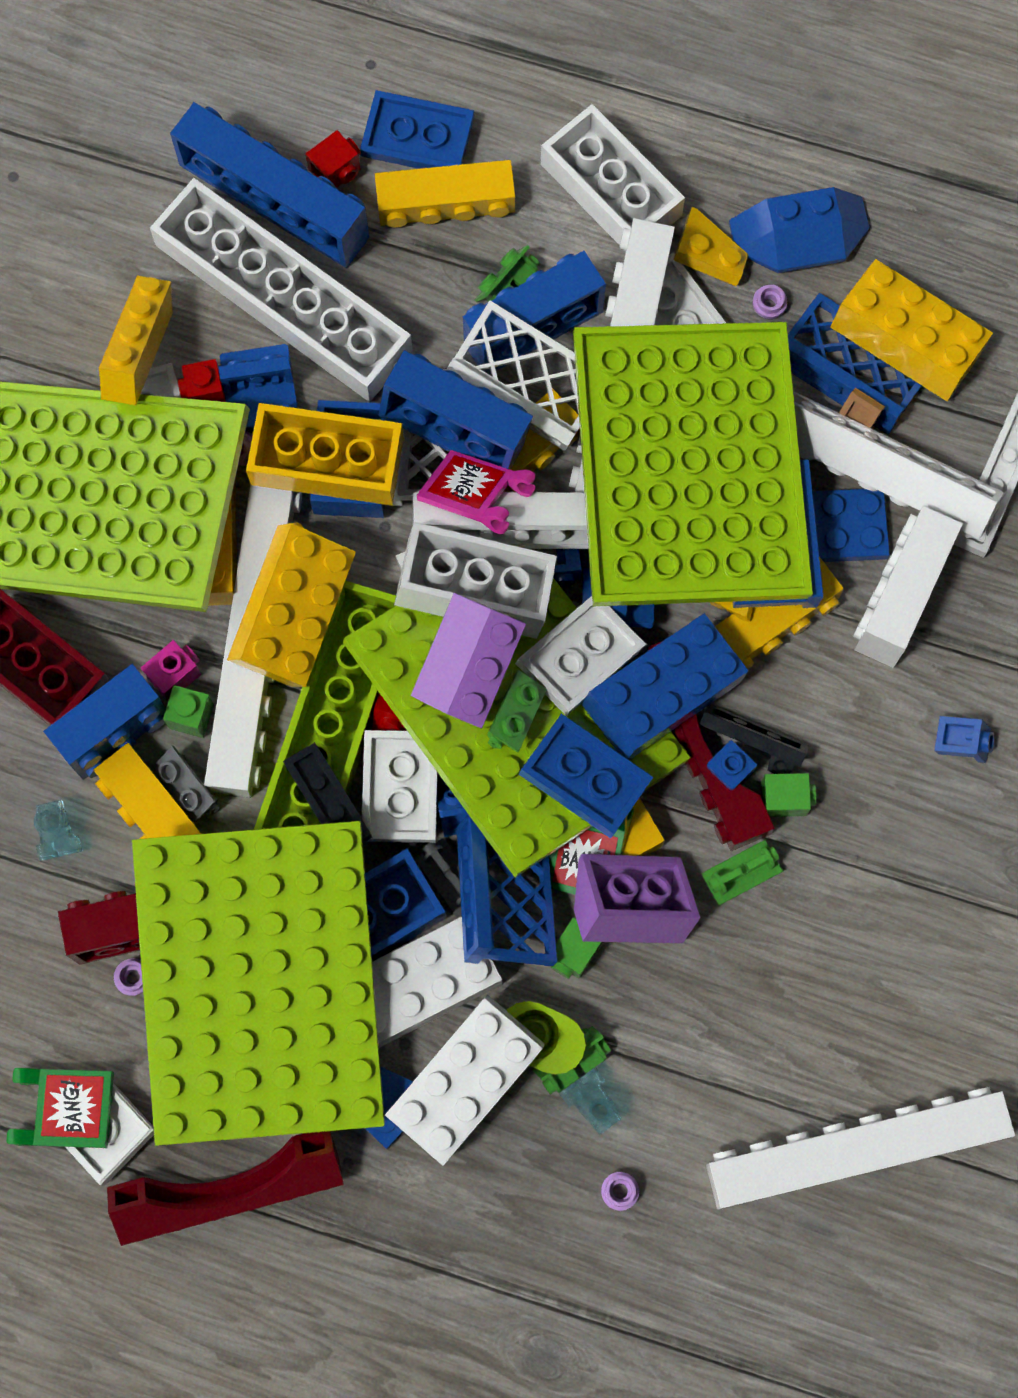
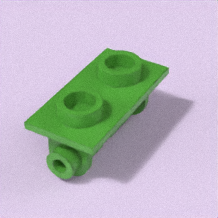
[474,245,540,302]
[487,670,547,752]
[701,840,783,906]
[532,1026,611,1095]

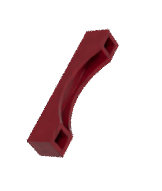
[646,641,775,851]
[107,1131,344,1246]

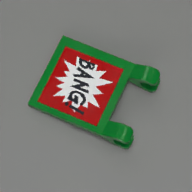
[549,808,634,895]
[6,1068,114,1148]

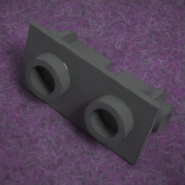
[150,746,219,824]
[414,838,461,917]

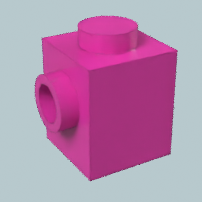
[141,640,201,701]

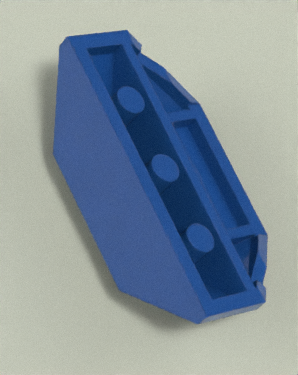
[729,187,870,273]

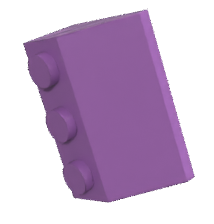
[410,593,526,728]
[574,854,700,943]

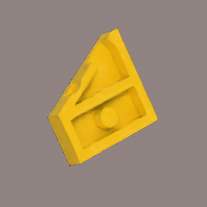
[673,207,748,287]

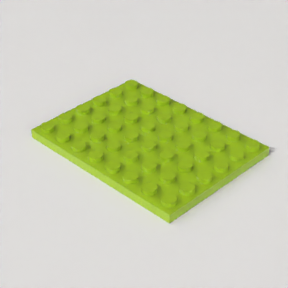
[573,322,813,607]
[0,382,250,612]
[343,549,690,878]
[132,821,385,1146]

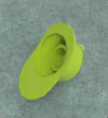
[506,1001,586,1075]

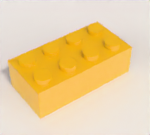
[830,259,993,401]
[246,403,404,506]
[227,523,356,687]

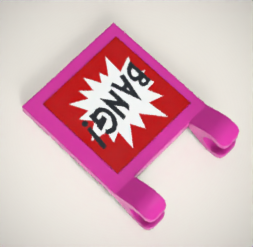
[417,450,536,534]

